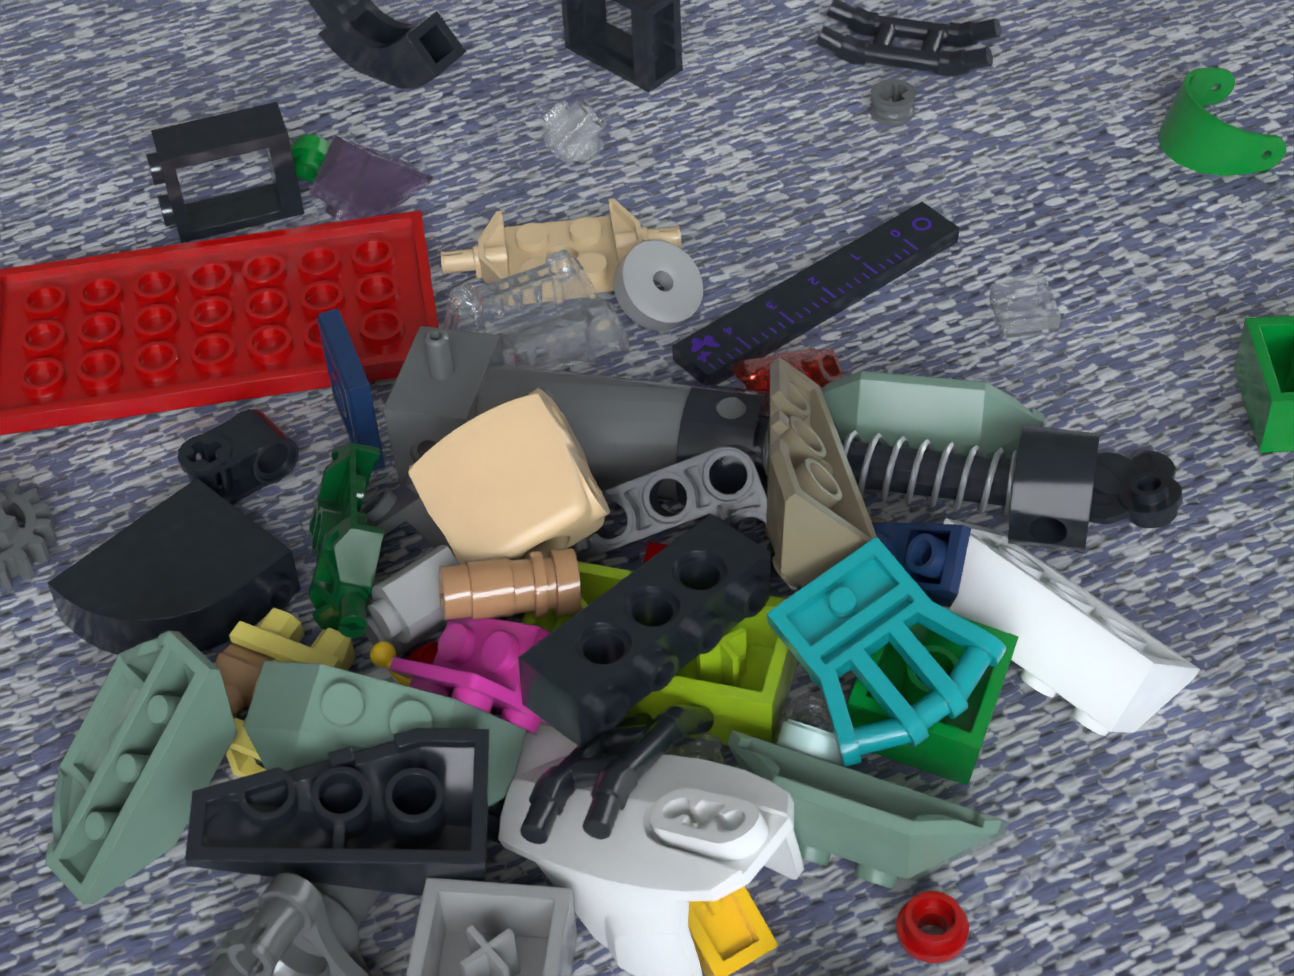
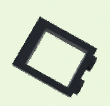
[561,0,683,93]
[146,102,305,244]

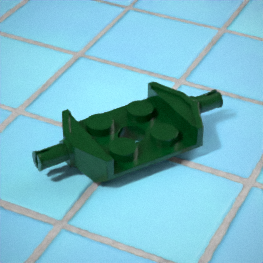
[309,442,384,638]

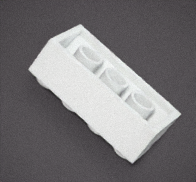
[943,518,1200,736]

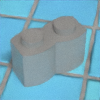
[365,545,460,657]

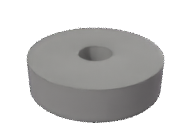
[613,240,703,331]

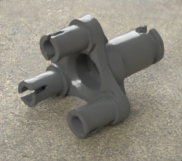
[205,873,382,976]

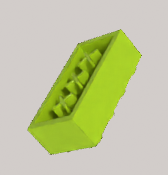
[522,561,798,745]

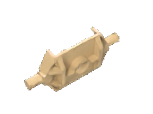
[440,198,681,303]

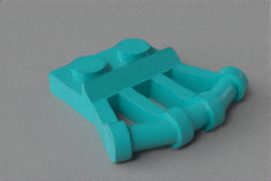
[767,536,1006,767]

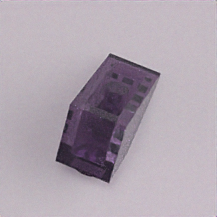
[309,135,434,221]

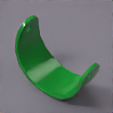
[1157,67,1286,176]

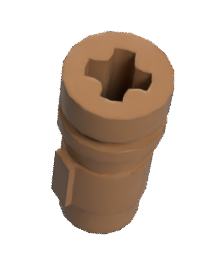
[438,548,581,620]

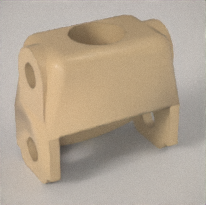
[408,388,610,565]

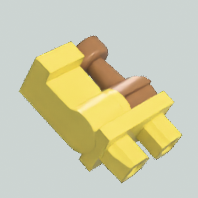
[216,607,355,777]

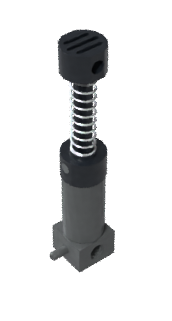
[383,326,1100,553]

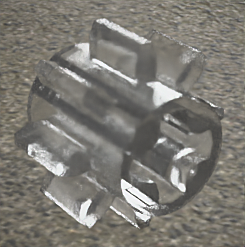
[542,99,605,163]

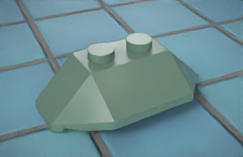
[821,371,1044,500]
[45,631,237,904]
[244,661,527,807]
[728,730,1009,889]

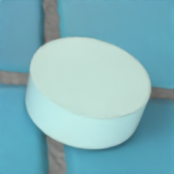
[776,719,843,765]

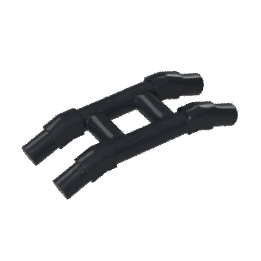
[815,0,1001,76]
[520,704,714,844]

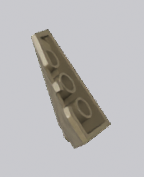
[766,357,876,588]

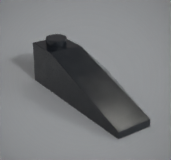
[185,728,489,896]

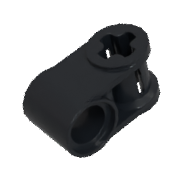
[178,409,299,505]

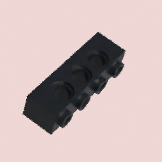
[518,514,771,748]

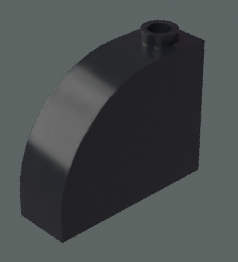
[47,478,301,655]

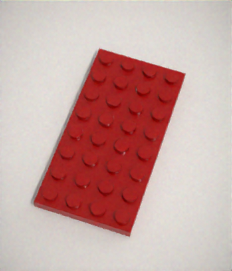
[0,210,439,436]

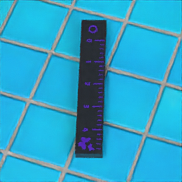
[672,202,960,385]

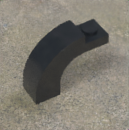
[307,0,467,89]

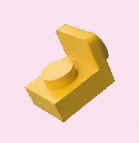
[688,886,779,976]

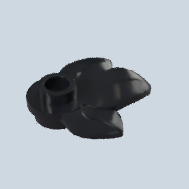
[1089,450,1183,528]

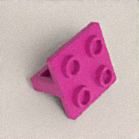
[389,618,552,735]

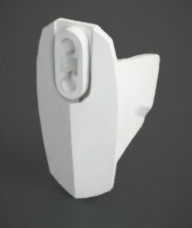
[498,755,804,976]

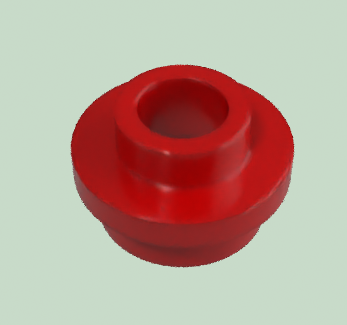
[896,891,969,963]

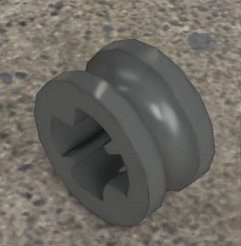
[870,79,916,126]

